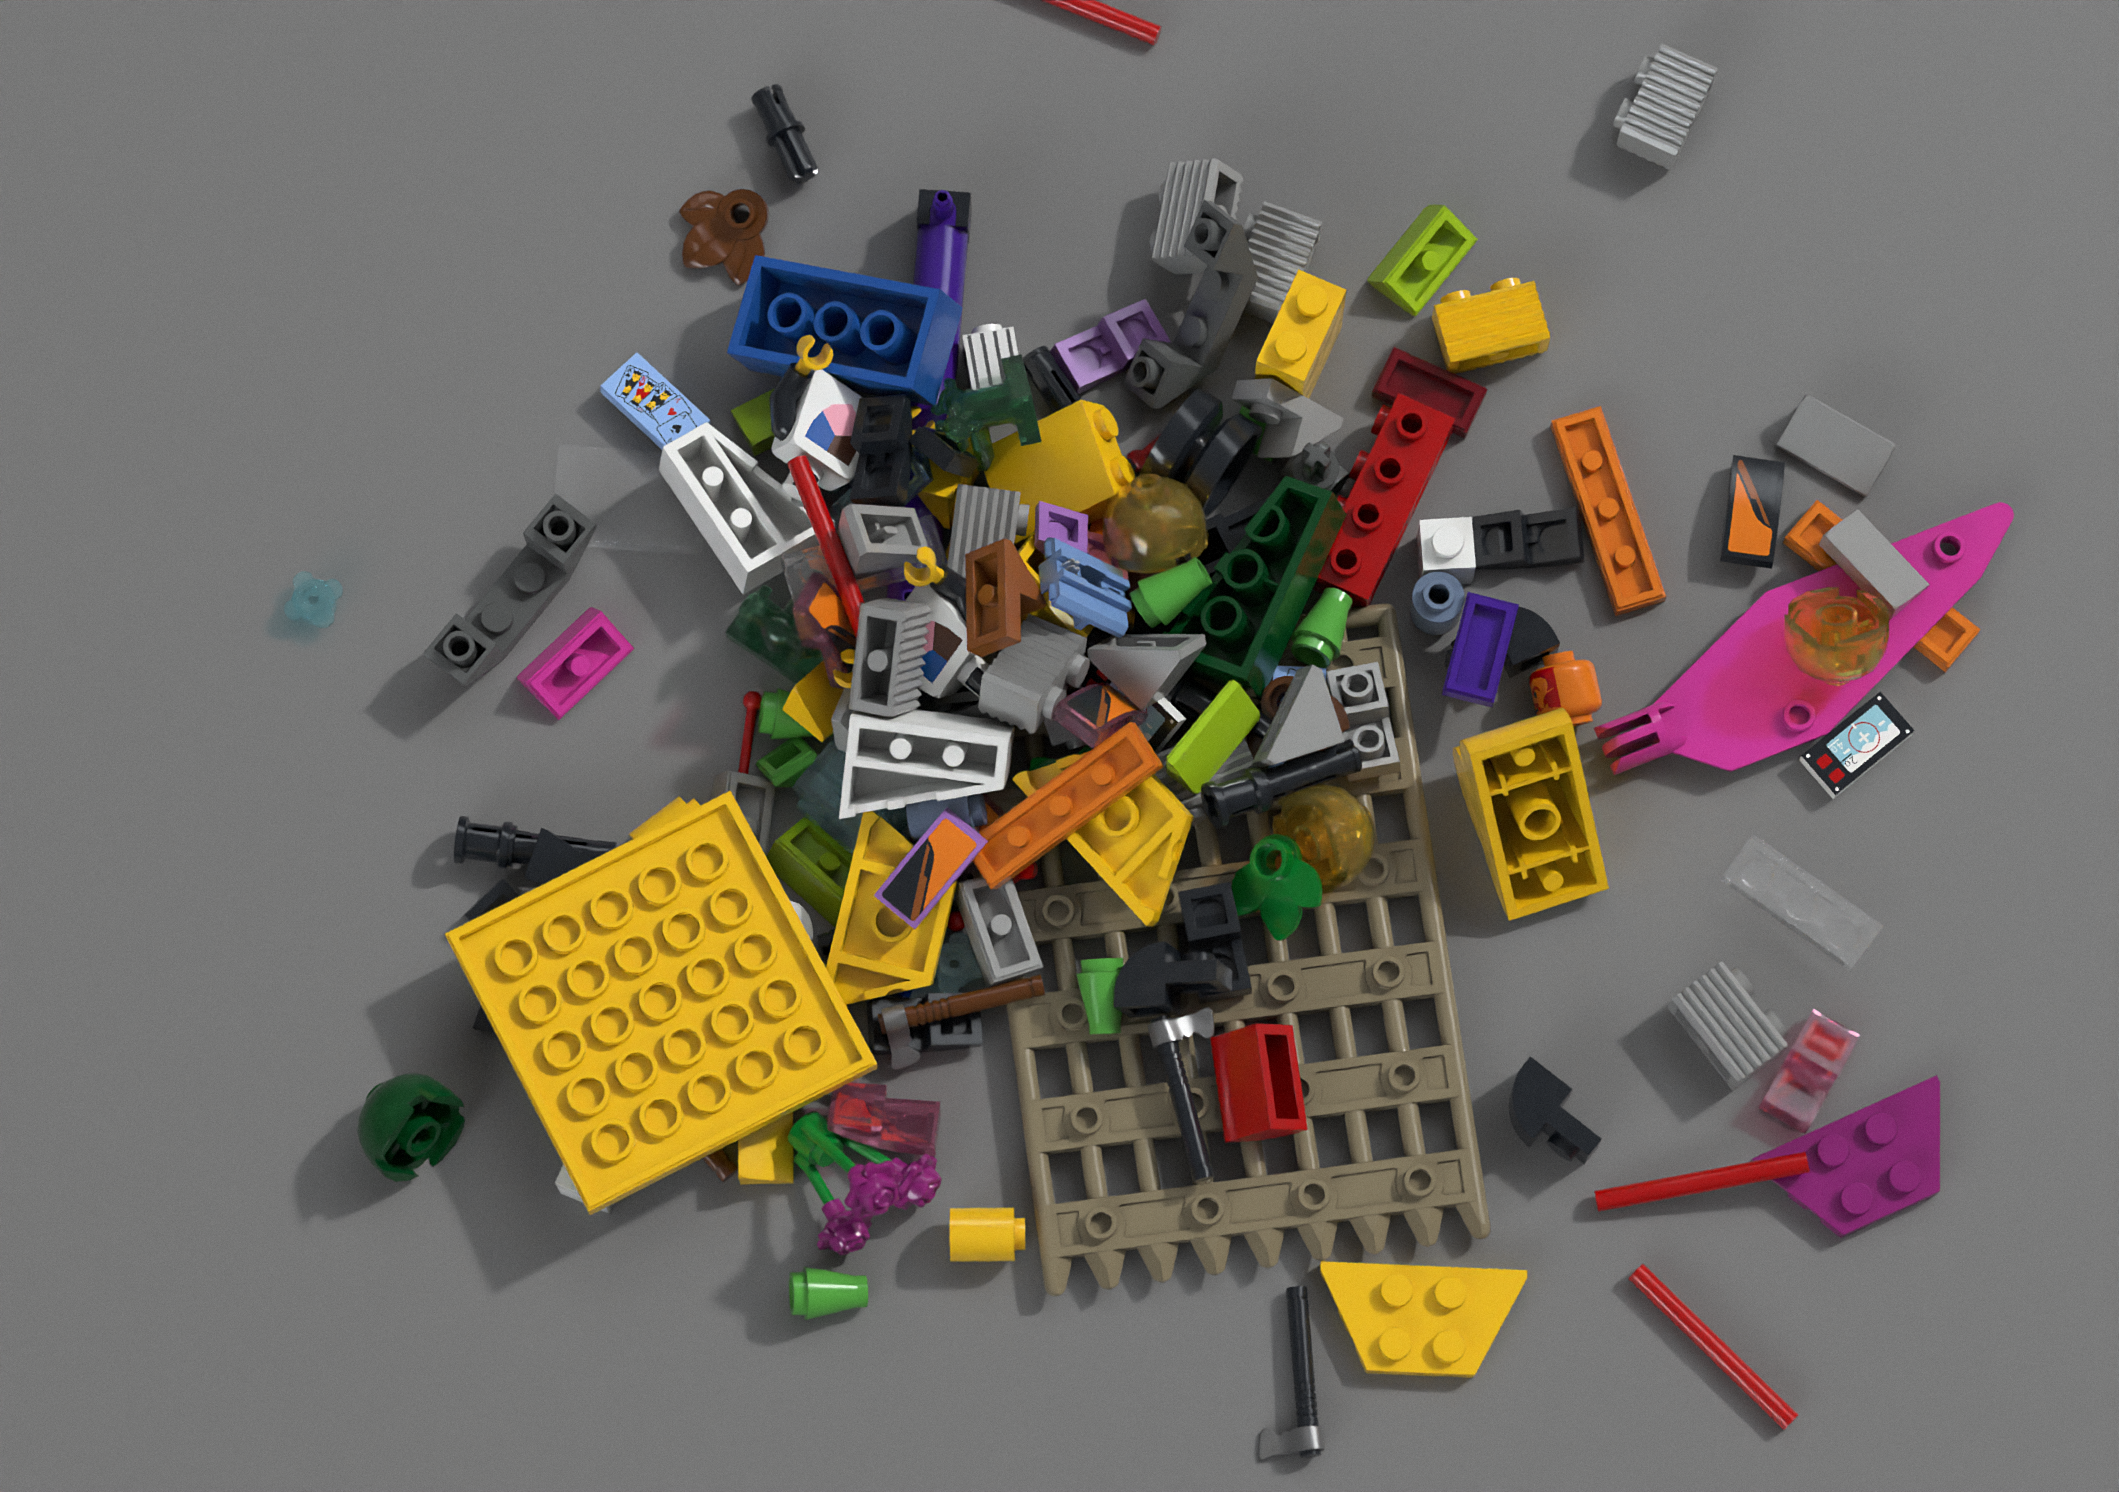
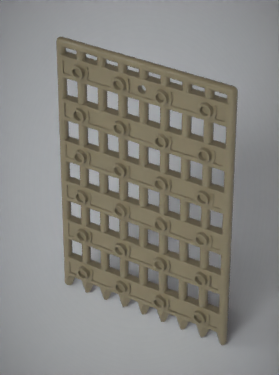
[966,603,1491,1297]

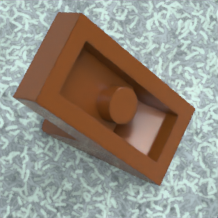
[965,538,1046,657]

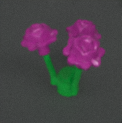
[788,1111,942,1256]

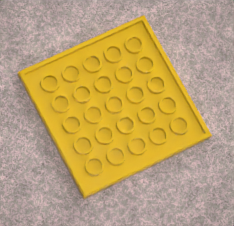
[445,791,878,1215]

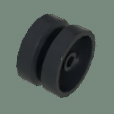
[1138,388,1262,523]

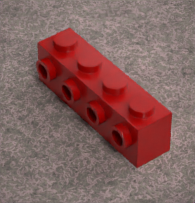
[1312,393,1455,607]

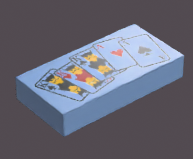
[600,352,710,449]

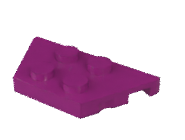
[1750,1075,1940,1238]

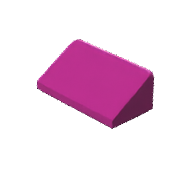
[517,607,634,720]

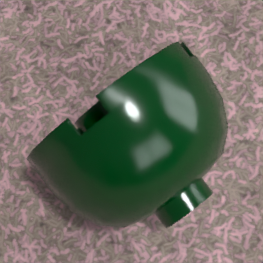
[357,1073,465,1182]

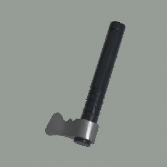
[1147,1007,1215,1182]
[1258,1286,1325,1460]

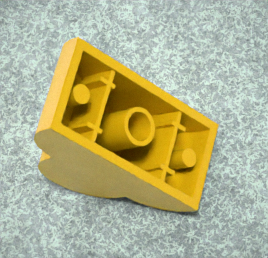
[1453,708,1609,921]

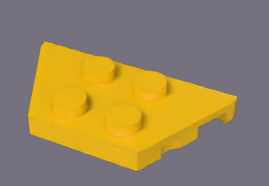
[1012,747,1194,927]
[826,811,958,1005]
[1320,1261,1527,1378]

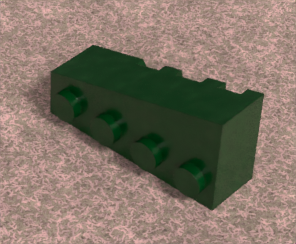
[1163,476,1347,701]

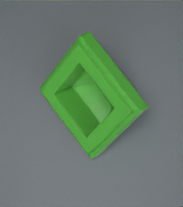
[755,737,819,788]

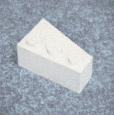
[659,422,836,595]
[839,709,1015,819]

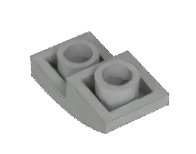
[1326,662,1400,782]

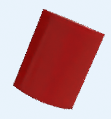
[1210,1023,1308,1142]

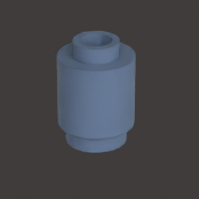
[1410,571,1465,635]
[906,793,987,842]

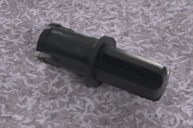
[751,84,818,184]

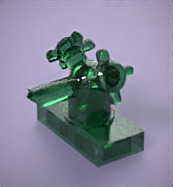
[931,354,1042,471]
[725,574,837,684]

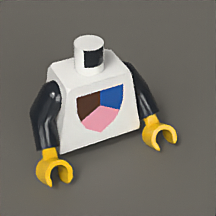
[769,335,935,501]
[833,546,989,701]

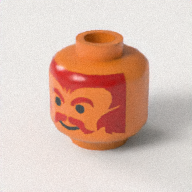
[1529,651,1602,727]

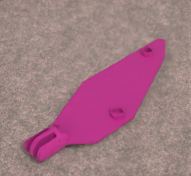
[1594,502,2014,775]

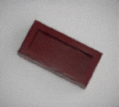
[1371,347,1488,439]

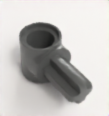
[1280,441,1350,496]

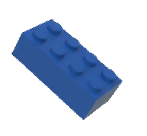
[727,255,963,406]

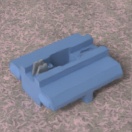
[1039,537,1132,638]

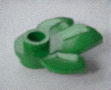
[1231,834,1322,941]

